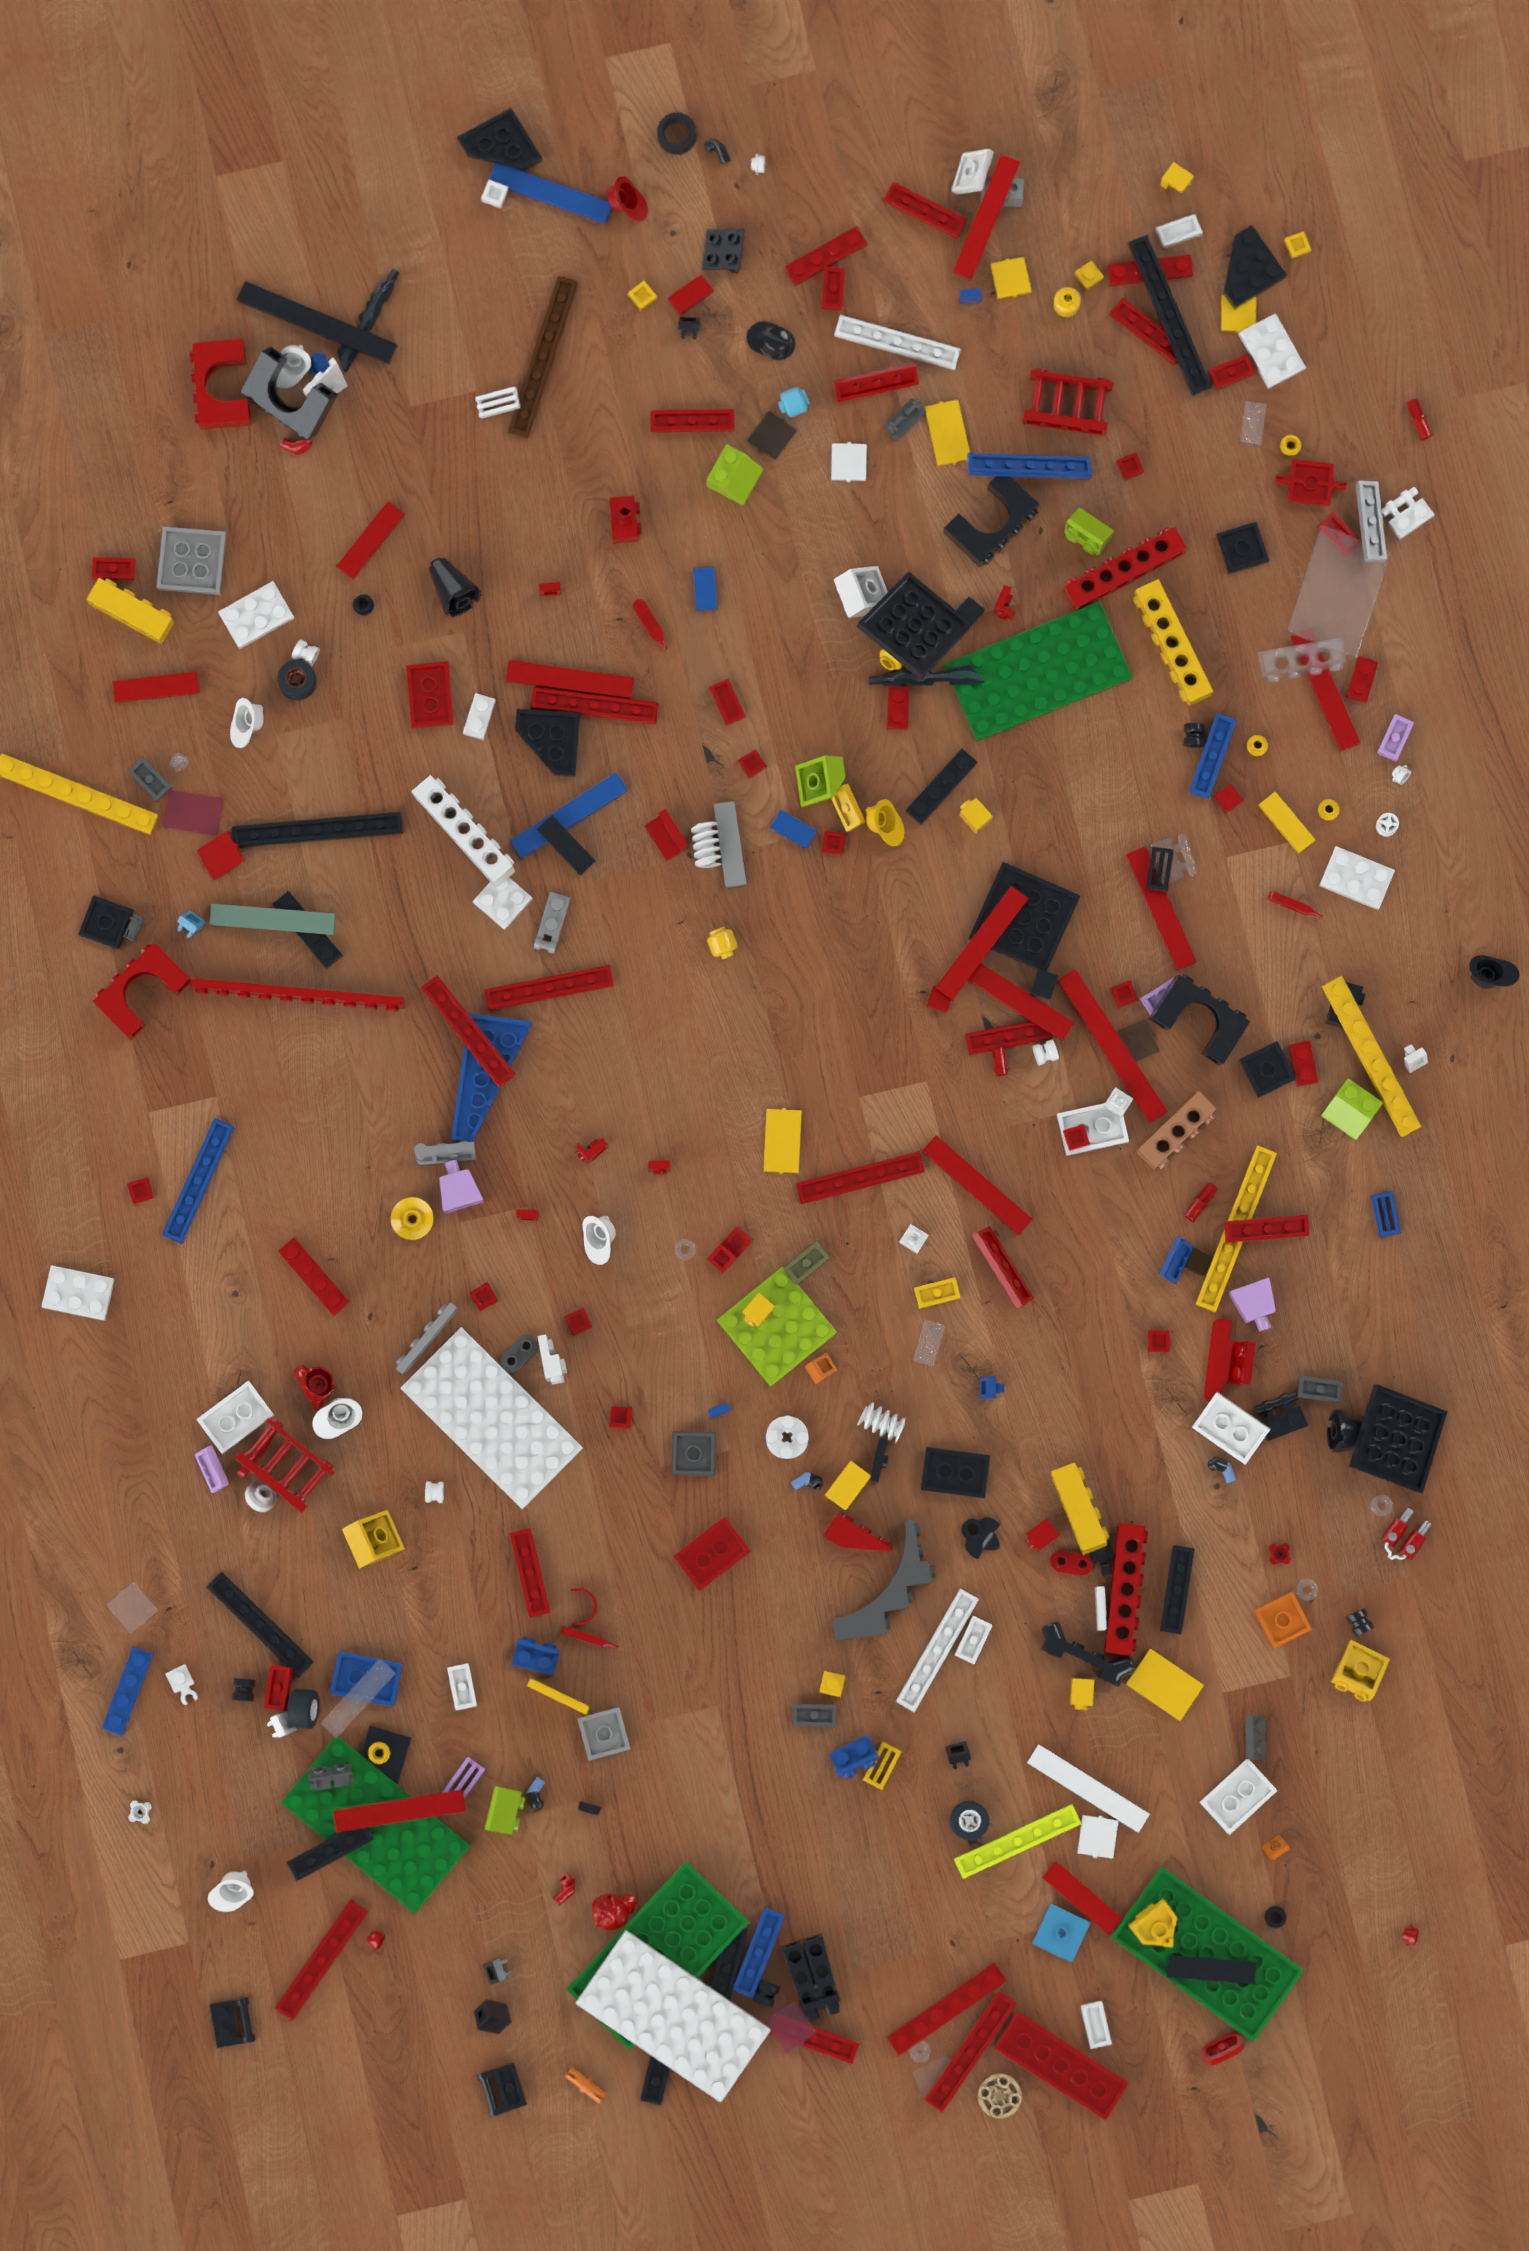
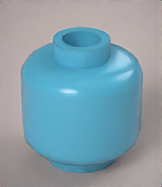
[778,386,810,418]

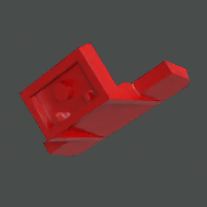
[1204,1319,1256,1402]

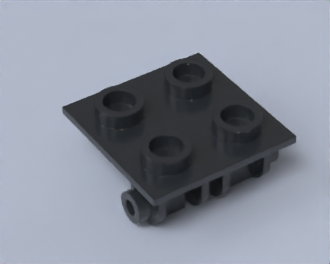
[702,228,745,274]

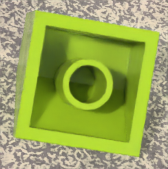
[706,444,763,506]
[1321,1078,1383,1140]
[485,1786,526,1835]

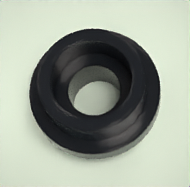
[353,595,374,616]
[1264,1906,1287,1928]

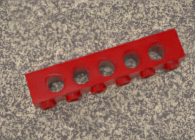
[1063,527,1187,611]
[1104,1523,1148,1656]

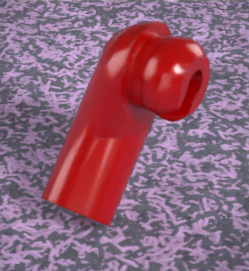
[553,1873,575,1906]

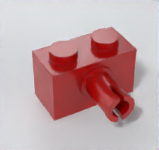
[609,496,642,544]

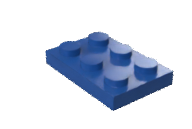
[330,1651,403,1707]

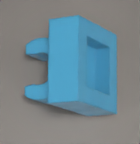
[177,910,206,938]

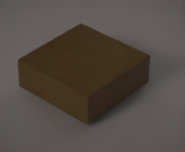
[1184,1248,1213,1277]

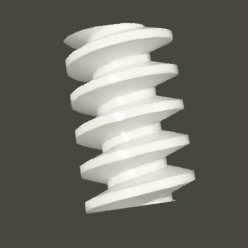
[691,822,721,868]
[857,1402,905,1444]

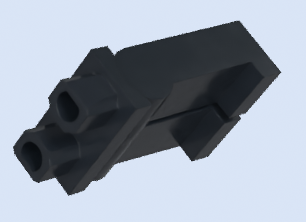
[781,1933,840,2022]

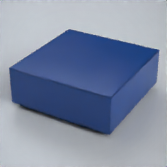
[959,289,982,304]
[708,1403,731,1419]

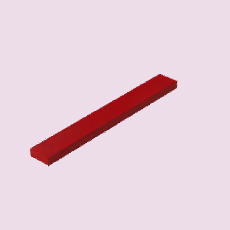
[1057,969,1168,1123]

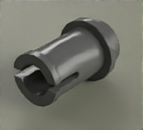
[123,914,145,942]

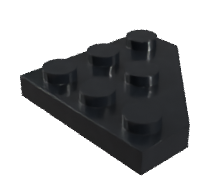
[457,108,543,171]
[1223,225,1287,310]
[515,709,580,777]

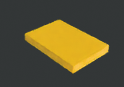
[1126,1648,1204,1721]
[527,1679,591,1715]

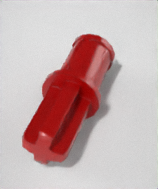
[1407,398,1433,441]
[1183,1182,1218,1223]

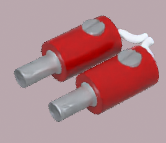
[1381,1507,1431,1560]

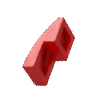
[707,1226,754,1273]

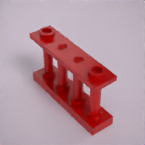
[1022,368,1114,436]
[234,1418,335,1513]

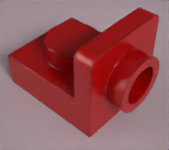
[993,585,1015,620]
[575,1138,609,1164]

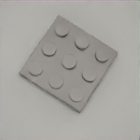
[156,527,227,595]

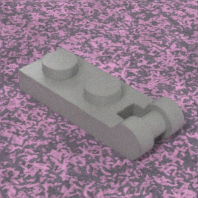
[534,892,571,954]
[414,1141,476,1165]

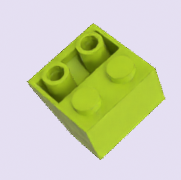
[1064,507,1114,556]

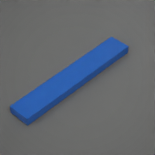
[489,164,612,225]
[966,453,1092,479]
[510,772,628,859]
[162,1118,235,1244]

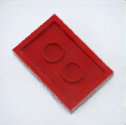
[406,661,454,729]
[673,1517,751,1591]

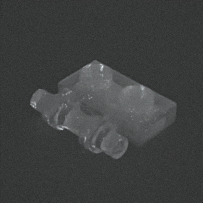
[1150,833,1198,885]

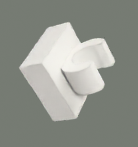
[481,180,508,208]
[1404,1044,1428,1073]
[1104,1087,1133,1118]
[899,1224,929,1254]
[267,1711,297,1738]

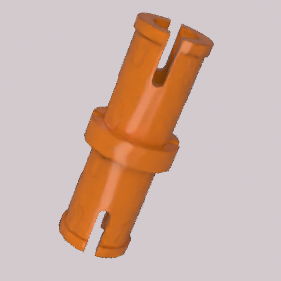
[564,2066,607,2104]

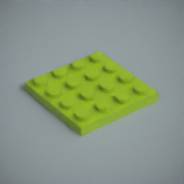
[716,1266,837,1387]

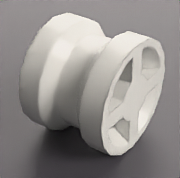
[1376,813,1399,837]
[425,1481,444,1503]

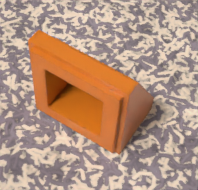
[805,1352,838,1384]
[1262,1835,1290,1860]

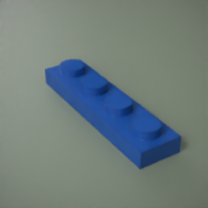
[1188,713,1236,800]
[102,1647,154,1736]
[733,1907,785,1998]

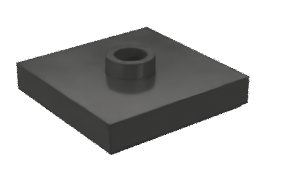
[672,1432,716,1476]

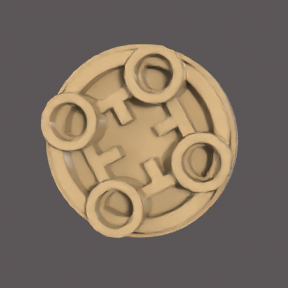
[978,2073,1022,2118]

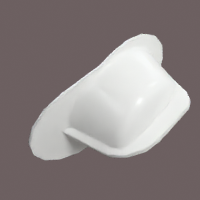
[277,344,311,388]
[230,698,264,748]
[582,1216,616,1265]
[312,1398,362,1439]
[208,1870,254,1912]

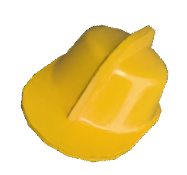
[865,799,905,846]

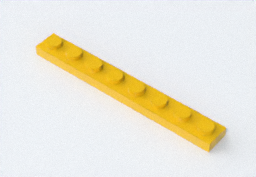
[0,753,159,835]
[1321,976,1421,1137]
[1195,1145,1277,1312]

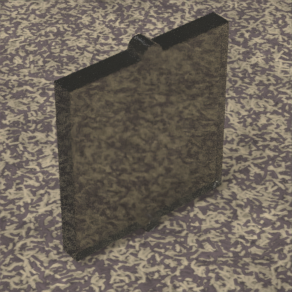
[747,411,797,460]
[1116,1020,1160,1061]

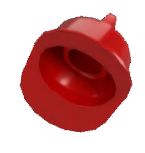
[606,176,648,222]

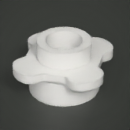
[128,1801,152,1824]

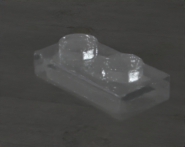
[1240,401,1267,447]
[913,1320,946,1367]

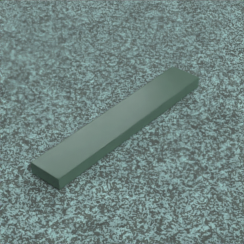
[209,904,337,935]

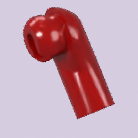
[280,438,313,455]

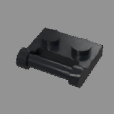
[210,1997,256,2048]
[477,2062,527,2117]

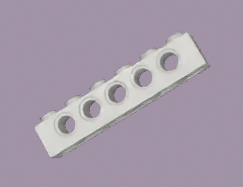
[411,775,515,888]

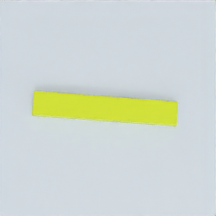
[954,1804,1081,1879]

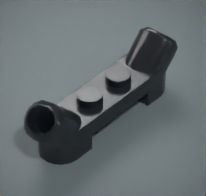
[1041,1621,1135,1687]

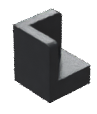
[1030,969,1058,1000]
[474,1999,511,2034]

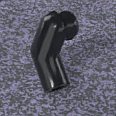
[704,138,731,165]

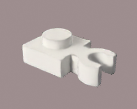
[165,1664,198,1705]

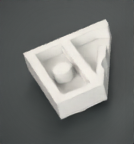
[303,358,348,398]

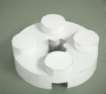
[766,1416,809,1459]

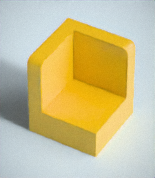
[1160,162,1194,193]

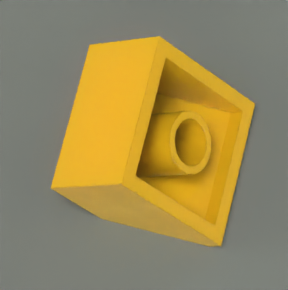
[342,1510,405,1569]

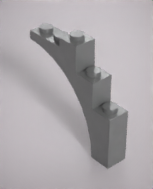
[832,1519,935,1641]

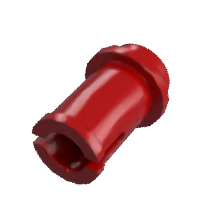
[992,1048,1010,1076]

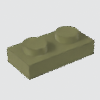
[783,1241,830,1285]

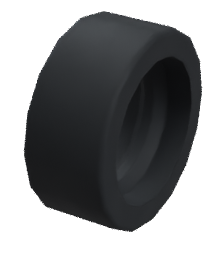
[657,112,697,155]

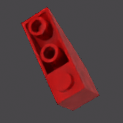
[823,1513,892,1552]

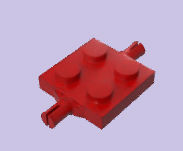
[1275,459,1347,507]

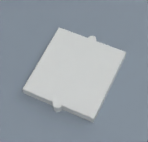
[831,442,867,483]
[1077,1815,1118,1859]

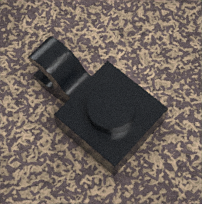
[1090,1539,1114,1577]

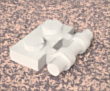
[1381,487,1435,540]

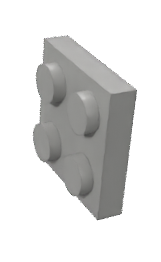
[577,1707,631,1761]

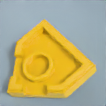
[1128,1899,1177,1948]

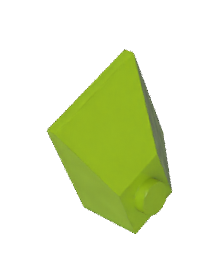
[795,755,846,807]

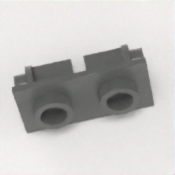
[882,398,927,441]
[308,1763,354,1791]

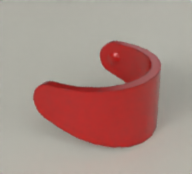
[570,1588,598,1626]

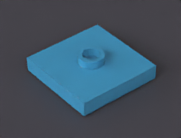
[1032,1903,1090,1962]

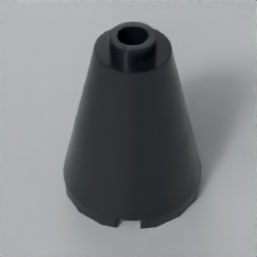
[429,558,481,617]
[1327,1409,1364,1453]

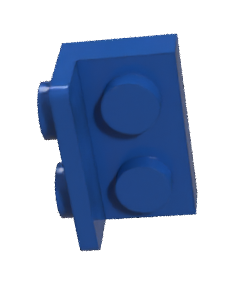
[511,1636,560,1676]
[829,1735,880,1779]

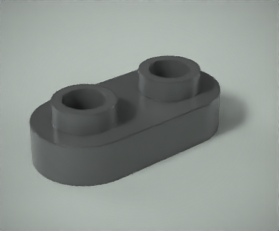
[501,1335,538,1373]

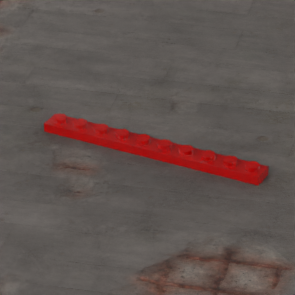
[190,978,405,1012]

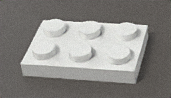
[1238,313,1306,389]
[218,581,295,649]
[1319,846,1395,910]
[1057,1103,1129,1156]
[42,1265,115,1321]
[196,1381,275,1454]
[1192,1392,1270,1465]
[1199,1759,1277,1835]

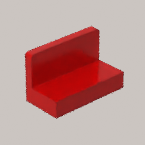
[645,809,688,861]

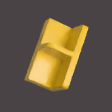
[825,1461,871,1510]

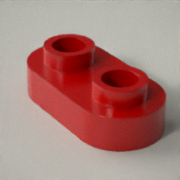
[1050,1551,1093,1575]
[1201,2032,1244,2065]

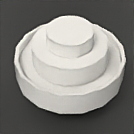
[245,1481,277,1512]

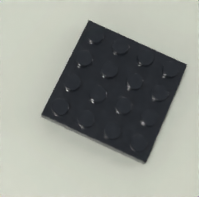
[856,571,973,680]
[968,862,1080,972]
[1349,1384,1448,1494]

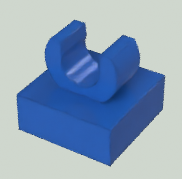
[309,351,330,376]
[980,1376,1005,1400]

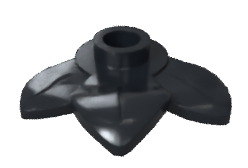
[962,1517,1000,1559]

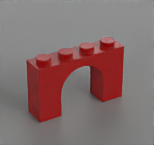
[189,338,251,430]
[93,942,191,1040]

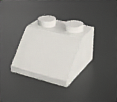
[834,566,888,618]

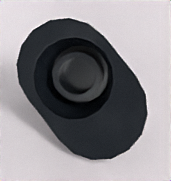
[746,321,796,360]
[1469,955,1520,989]

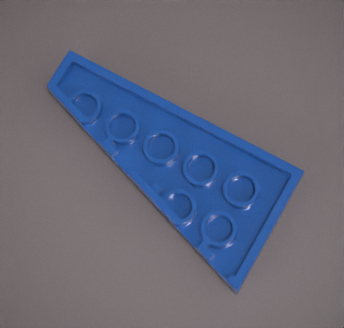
[451,1014,533,1142]

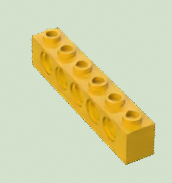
[1133,579,1213,706]

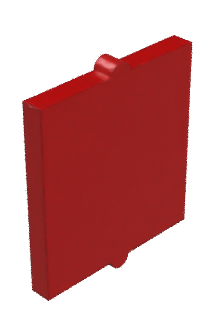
[196,831,245,880]

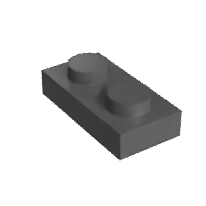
[128,757,172,802]
[1297,1376,1343,1403]
[793,1704,837,1727]
[1246,1715,1267,1759]

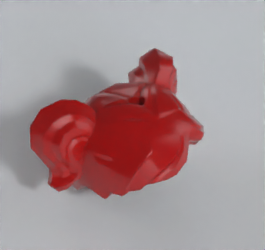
[294,1364,335,1411]
[592,1893,638,1931]

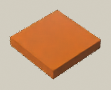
[1253,1591,1312,1649]

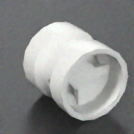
[291,639,320,667]
[1032,1039,1059,1066]

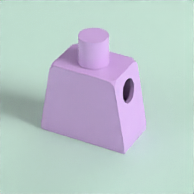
[439,1160,484,1214]
[1229,1278,1276,1332]

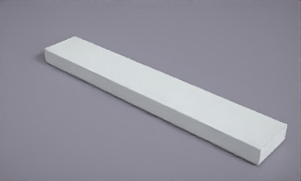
[834,315,961,370]
[896,1588,979,1713]
[1027,1744,1150,1833]

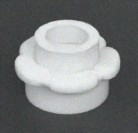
[751,154,765,175]
[1392,765,1411,785]

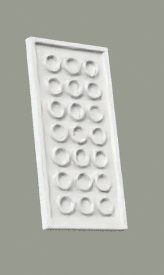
[400,1327,583,1510]
[576,1930,771,2102]

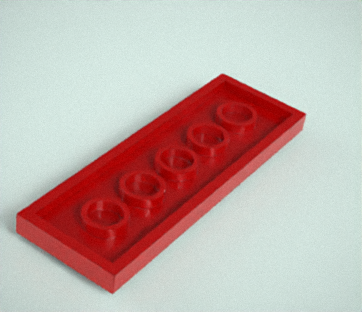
[994,2011,1129,2121]

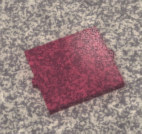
[765,2001,816,2054]

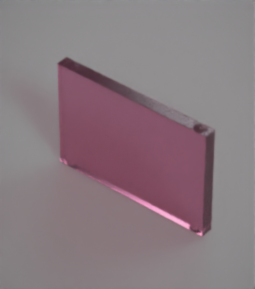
[162,790,223,836]

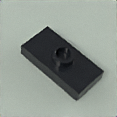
[870,1438,888,1483]

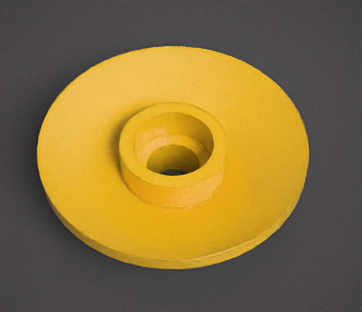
[391,1197,434,1240]

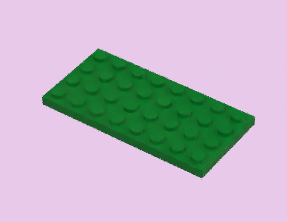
[944,601,1133,742]
[281,1735,471,1914]
[566,1861,750,2050]
[1111,1866,1304,2042]

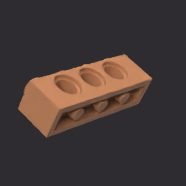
[1136,1091,1217,1170]

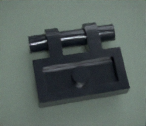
[1254,1392,1308,1441]

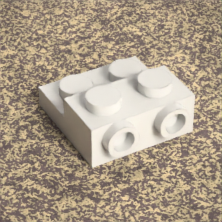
[538,1335,567,1385]

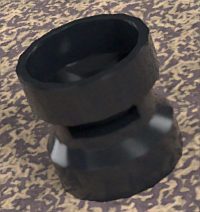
[1183,723,1205,748]
[1346,1608,1375,1637]
[232,1678,256,1702]
[752,1979,780,2008]

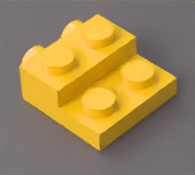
[1331,1640,1390,1701]

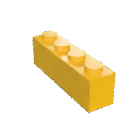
[86,578,174,644]
[1051,1462,1109,1555]

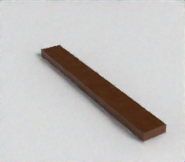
[508,276,578,439]

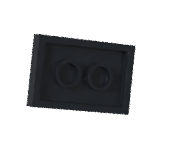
[921,1447,990,1499]

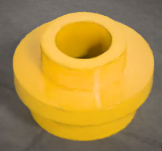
[1280,435,1301,456]
[1247,735,1268,756]
[1318,799,1340,821]
[368,1742,390,1764]

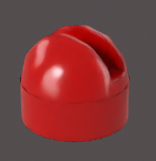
[367,1931,386,1950]

